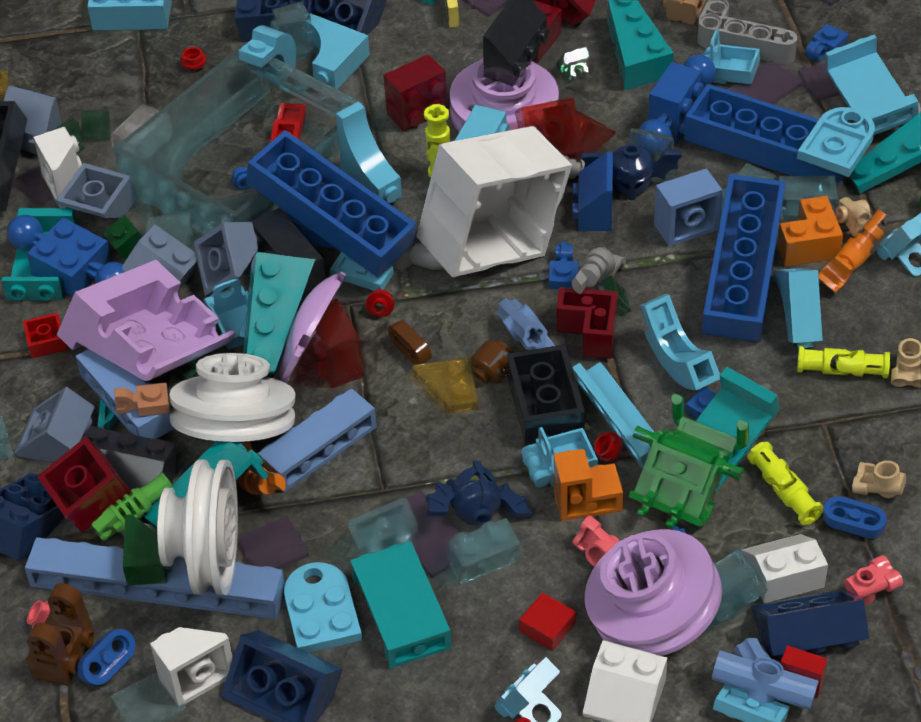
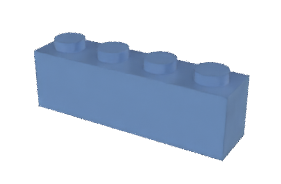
[75,349,173,439]
[258,388,377,493]

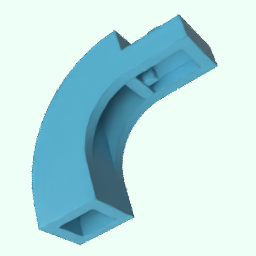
[238,25,296,82]
[640,294,720,390]

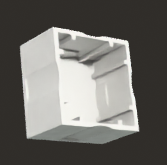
[416,126,572,277]

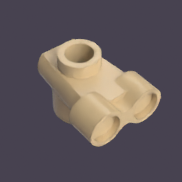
[836,197,872,237]
[891,338,921,388]
[852,461,906,498]

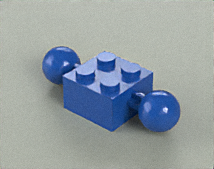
[637,54,716,154]
[7,215,125,297]

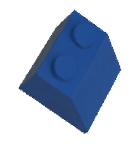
[573,152,613,231]

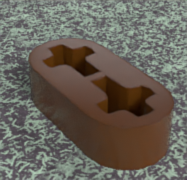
[388,320,432,367]

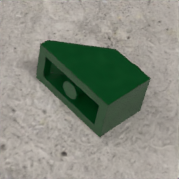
[103,213,143,260]
[123,514,172,586]

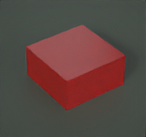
[23,313,67,358]
[519,592,576,651]
[780,645,828,698]

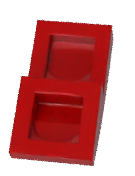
[270,103,307,143]

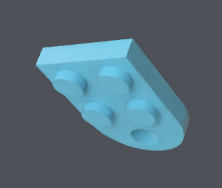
[797,107,875,177]
[284,562,362,653]

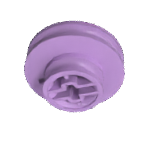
[450,58,559,136]
[585,529,722,656]

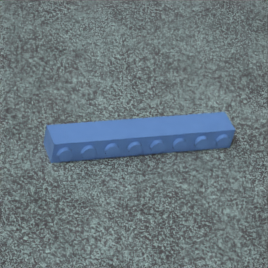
[25,537,285,620]

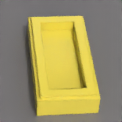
[445,0,459,28]

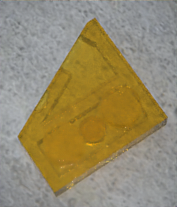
[413,357,479,413]

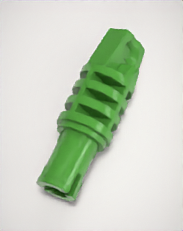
[92,472,173,541]

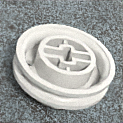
[170,353,295,442]
[157,460,238,595]

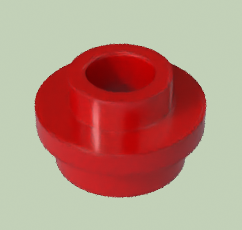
[180,47,206,70]
[365,289,395,317]
[594,432,623,463]

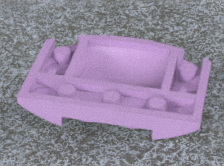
[274,271,346,383]

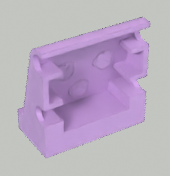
[57,260,236,381]

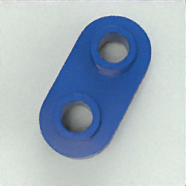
[823,496,887,538]
[77,629,136,685]

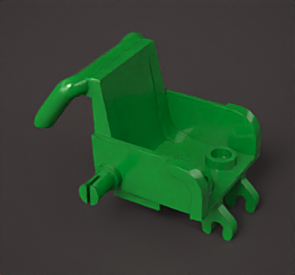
[629,393,749,529]

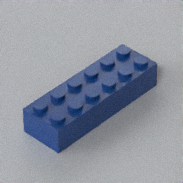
[684,84,844,190]
[246,130,417,278]
[702,174,786,342]

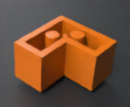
[777,196,843,267]
[553,449,623,521]

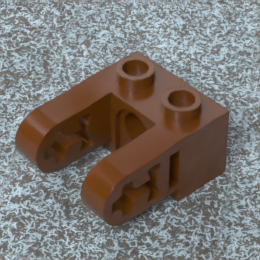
[26,583,95,686]

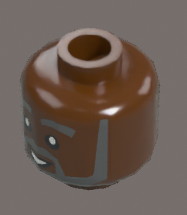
[471,339,514,383]

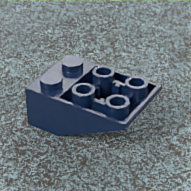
[235,0,312,42]
[0,473,64,560]

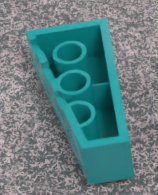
[607,0,674,90]
[243,252,315,377]

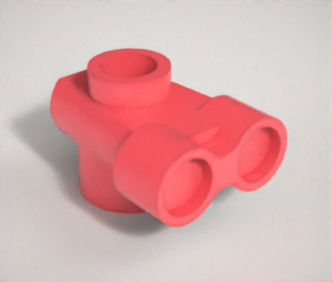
[572,515,619,567]
[844,555,903,605]

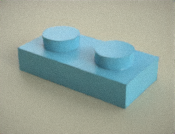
[330,252,394,291]
[713,684,790,722]

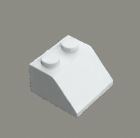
[34,127,82,208]
[741,534,828,603]
[150,627,233,708]
[583,640,667,722]

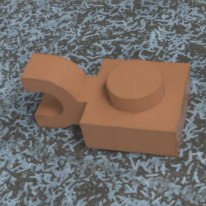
[114,383,170,416]

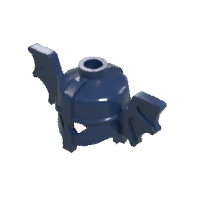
[581,143,682,200]
[425,461,534,526]

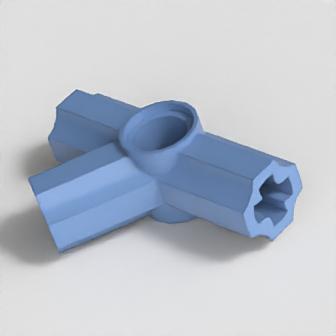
[496,298,555,350]
[712,638,818,710]

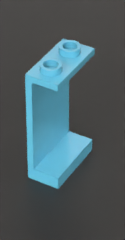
[825,34,918,135]

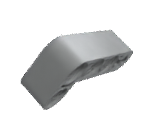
[697,0,797,65]

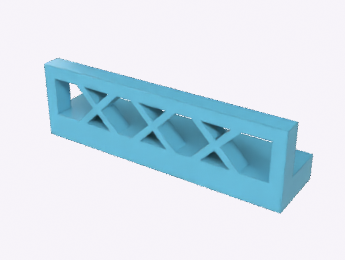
[572,362,654,470]

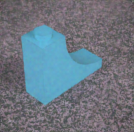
[299,14,370,91]
[336,102,402,204]
[773,268,823,348]

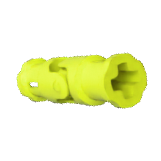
[424,104,450,177]
[797,346,890,379]
[747,442,824,525]

